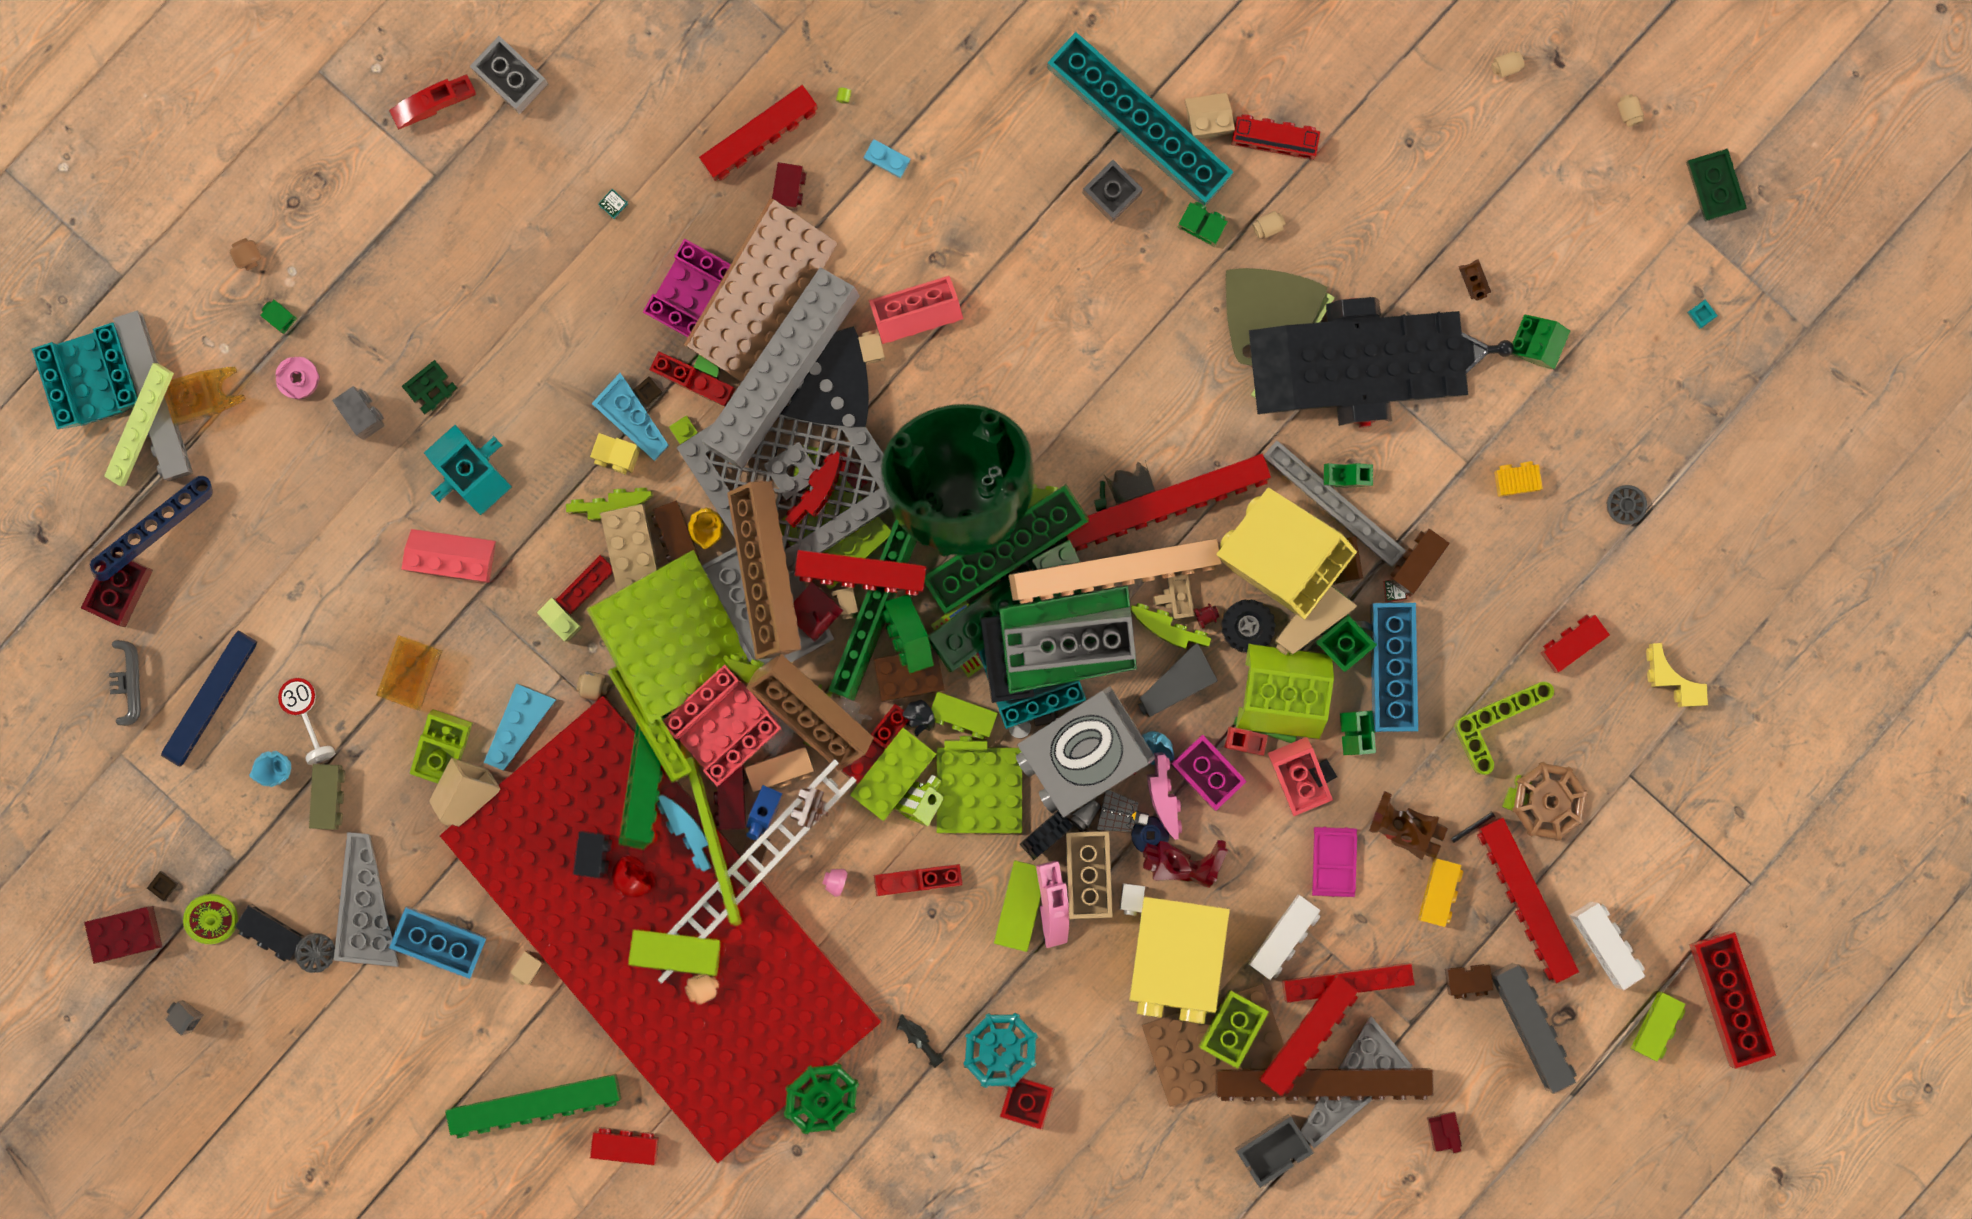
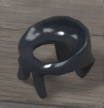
[903,700,935,737]

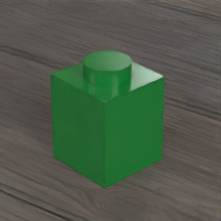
[260,299,297,334]

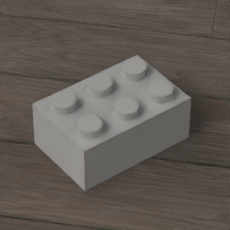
[470,36,548,114]

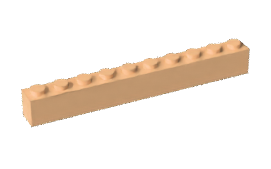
[1009,539,1221,604]

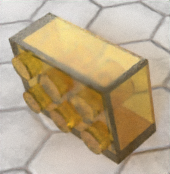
[376,635,442,711]

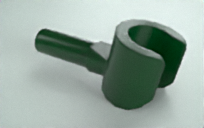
[1094,481,1107,512]

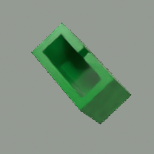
[1177,202,1228,247]
[1340,710,1376,755]

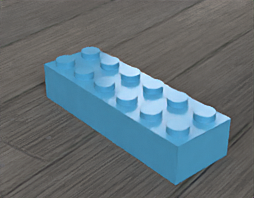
[1370,603,1418,732]

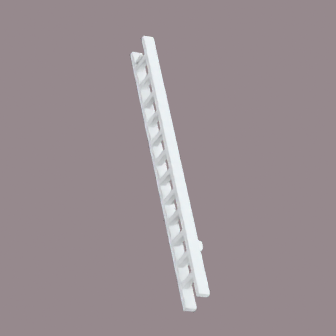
[658,760,857,983]

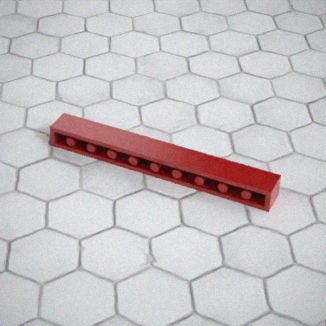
[1065,453,1271,552]

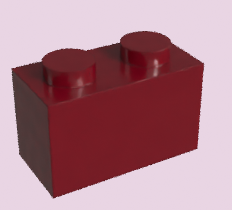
[772,162,807,211]

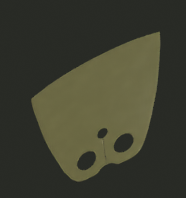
[1226,268,1328,366]

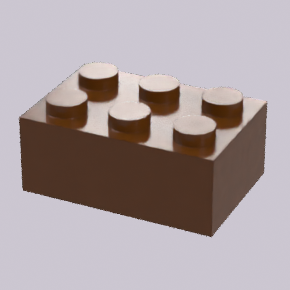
[874,648,945,702]

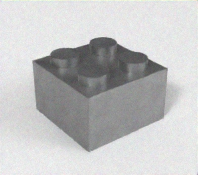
[1082,160,1143,223]
[332,386,385,440]

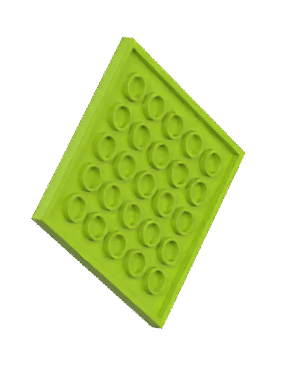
[587,550,749,724]

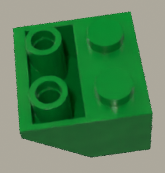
[1511,314,1570,370]

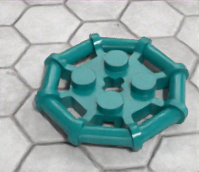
[963,1013,1038,1088]

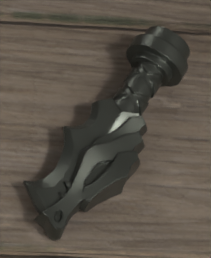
[896,1014,944,1069]

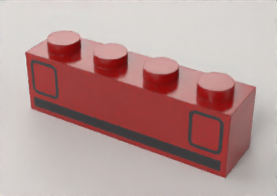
[1231,114,1321,160]

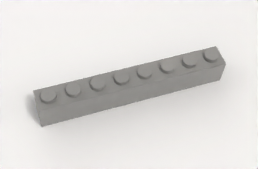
[113,310,193,481]

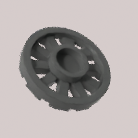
[1606,485,1647,525]
[295,933,335,973]

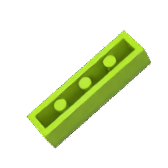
[994,860,1041,952]
[629,930,720,976]

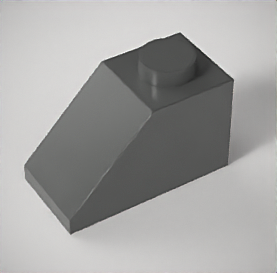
[165,1000,203,1036]

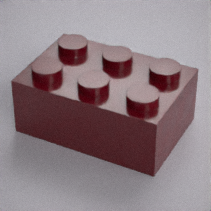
[81,553,153,628]
[84,906,163,964]

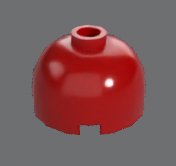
[612,855,655,898]

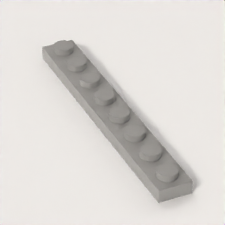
[1264,440,1406,567]

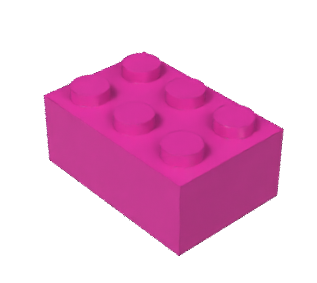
[1170,735,1247,811]

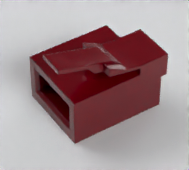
[1427,1111,1462,1153]

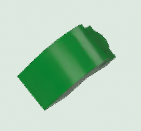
[1324,463,1373,487]

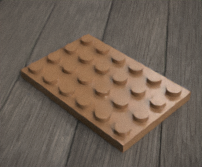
[1142,983,1284,1107]

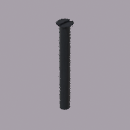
[1451,811,1495,843]

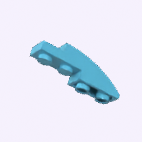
[657,795,712,872]

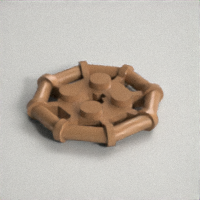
[1512,762,1588,841]

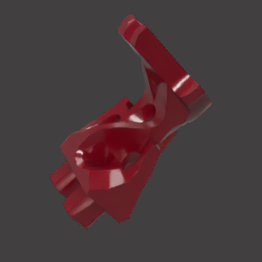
[1143,840,1228,888]

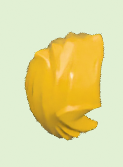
[688,507,724,549]

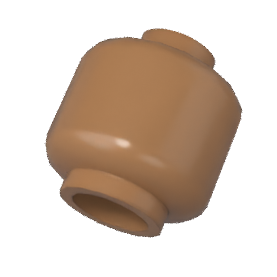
[229,238,262,271]

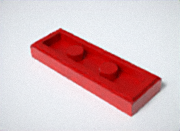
[556,555,613,615]

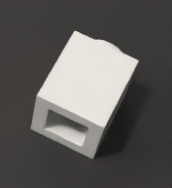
[1120,883,1145,916]

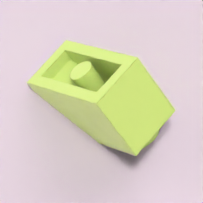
[537,598,582,643]

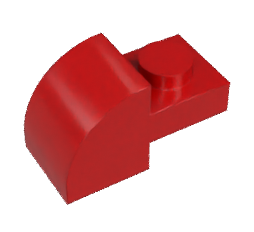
[1224,727,1268,756]

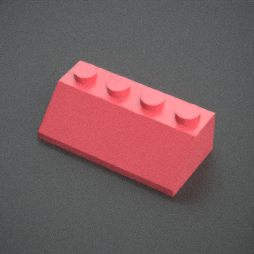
[869,276,963,344]
[401,529,496,583]

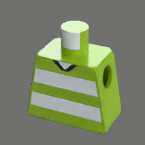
[894,775,943,826]

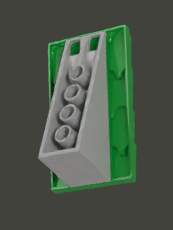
[1000,585,1137,694]

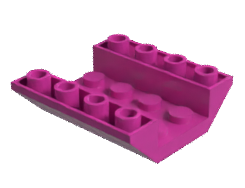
[643,238,731,338]

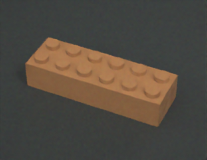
[746,654,874,771]

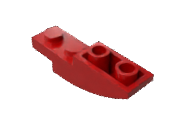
[389,74,476,130]
[649,351,735,407]
[785,451,843,528]
[841,704,909,785]
[873,864,963,896]

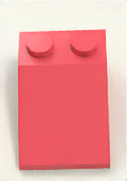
[1268,737,1333,816]

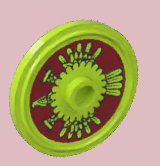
[183,894,238,944]

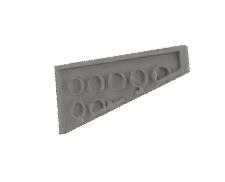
[334,832,399,967]
[1300,1016,1412,1148]

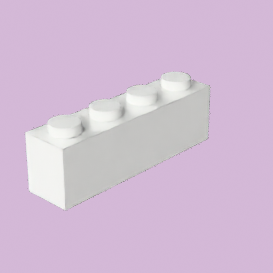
[1248,895,1321,980]

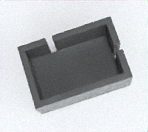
[1235,1114,1314,1188]

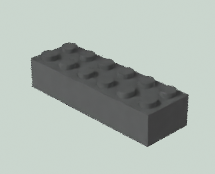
[1491,963,1577,1094]

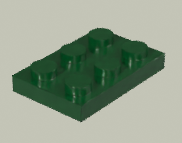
[1686,148,1747,222]

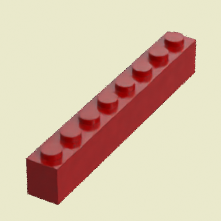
[1477,817,1579,984]

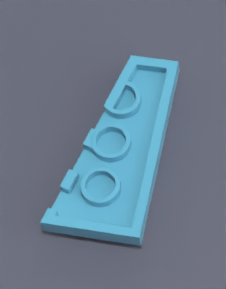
[592,373,669,461]

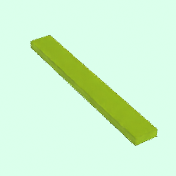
[686,757,742,926]

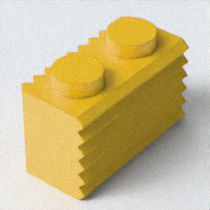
[1494,461,1543,497]

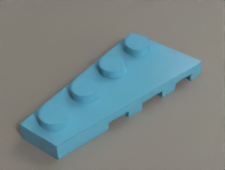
[484,684,556,771]

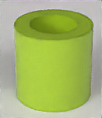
[836,87,851,104]

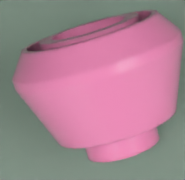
[822,869,848,897]

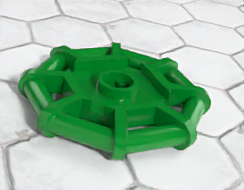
[784,1063,859,1135]

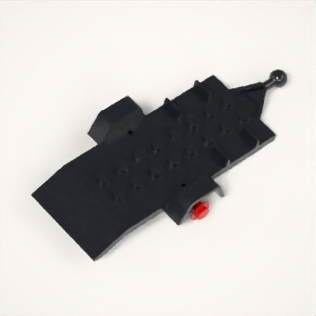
[1249,297,1514,428]

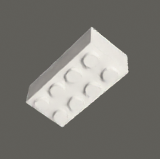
[1569,902,1645,990]

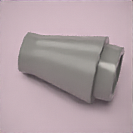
[1071,799,1101,831]

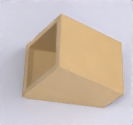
[429,757,500,826]

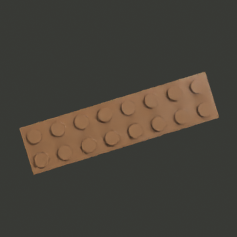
[727,481,801,660]

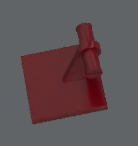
[793,582,844,642]

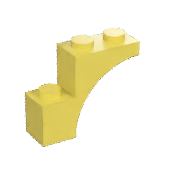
[1646,643,1708,707]

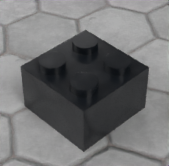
[573,831,612,878]

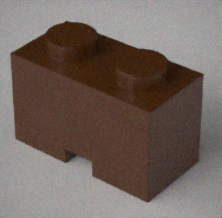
[1445,964,1494,999]

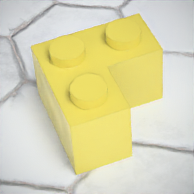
[590,433,641,475]

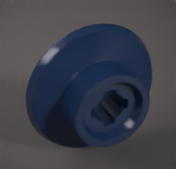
[1131,816,1169,853]

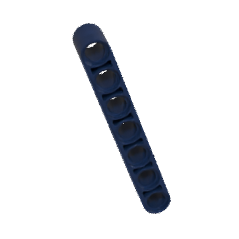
[90,476,213,581]
[161,630,257,767]

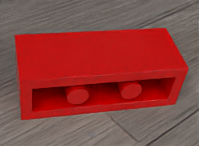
[1540,614,1610,673]
[590,1127,659,1165]

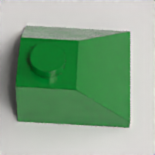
[1316,614,1377,672]

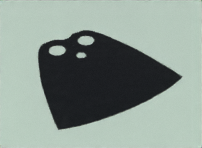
[780,326,869,427]

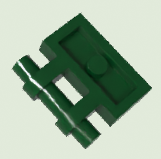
[402,360,458,415]

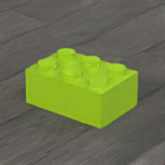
[1198,990,1269,1069]

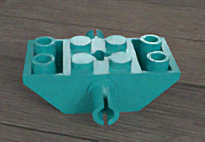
[424,425,512,515]

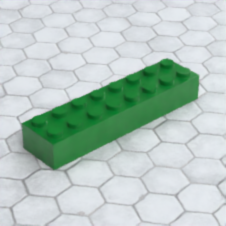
[924,484,1089,614]

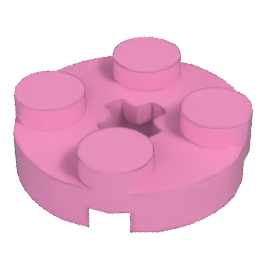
[276,357,320,400]

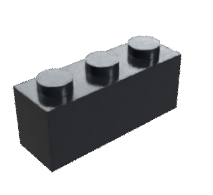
[235,904,305,962]

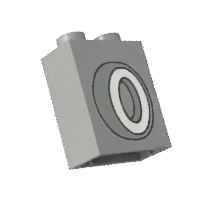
[1016,686,1156,817]

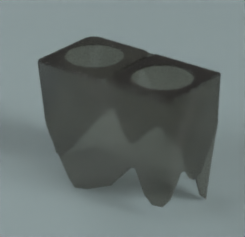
[1104,460,1155,505]

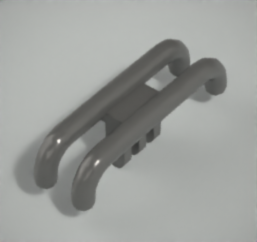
[109,640,141,726]

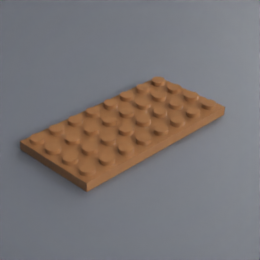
[684,198,837,382]

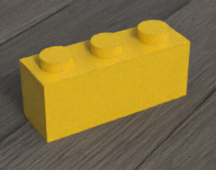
[1418,858,1463,927]

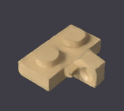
[1153,574,1195,620]

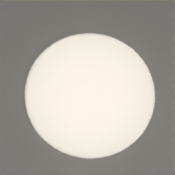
[1009,721,1031,738]

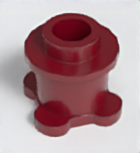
[1194,603,1220,629]

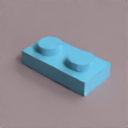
[863,139,911,179]

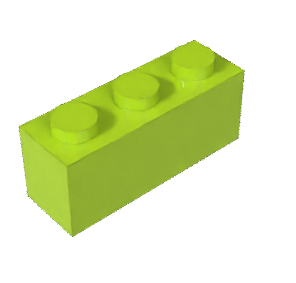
[931,691,998,740]
[1630,991,1686,1062]

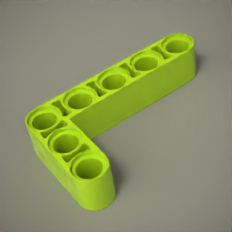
[1454,681,1554,775]

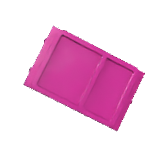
[1312,826,1357,897]

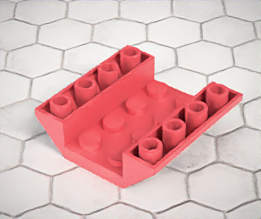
[663,665,781,787]

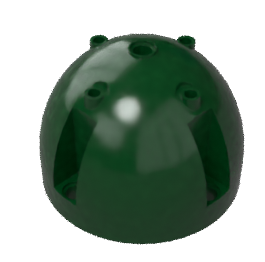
[881,404,1034,557]

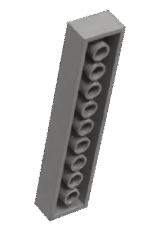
[702,267,860,469]

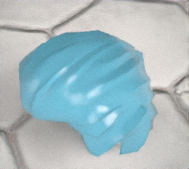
[1142,731,1175,765]
[249,751,292,787]

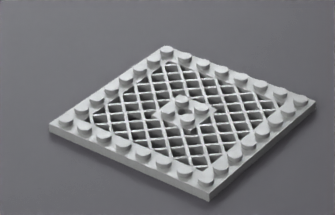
[676,362,890,574]

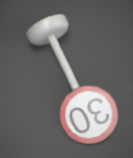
[278,678,336,765]

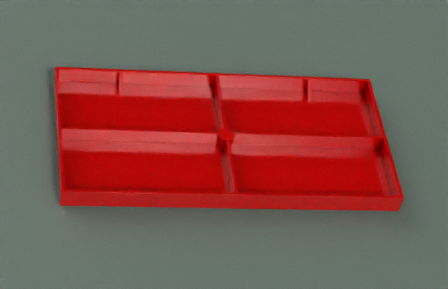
[439,696,882,1164]

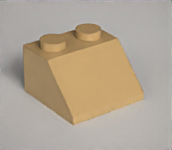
[1185,93,1235,140]

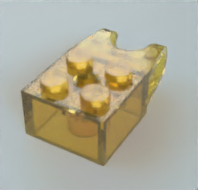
[164,367,246,426]

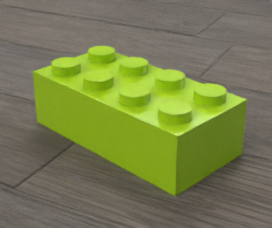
[850,728,937,821]

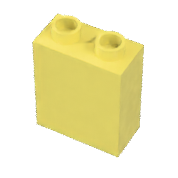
[1216,487,1357,620]
[1130,897,1230,1024]

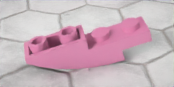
[1147,752,1182,839]
[1036,861,1069,948]

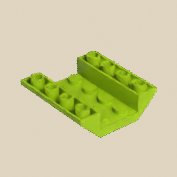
[1236,644,1334,739]

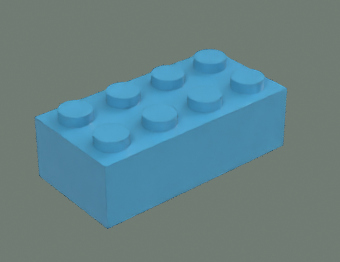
[389,906,487,979]

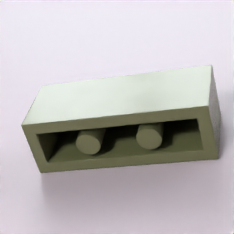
[309,764,345,830]

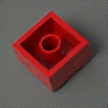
[1000,1078,1055,1130]

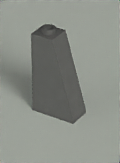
[1138,643,1218,717]

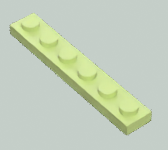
[104,363,174,486]

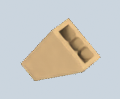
[1274,586,1357,655]

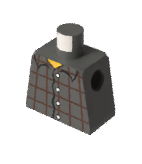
[1097,790,1149,832]

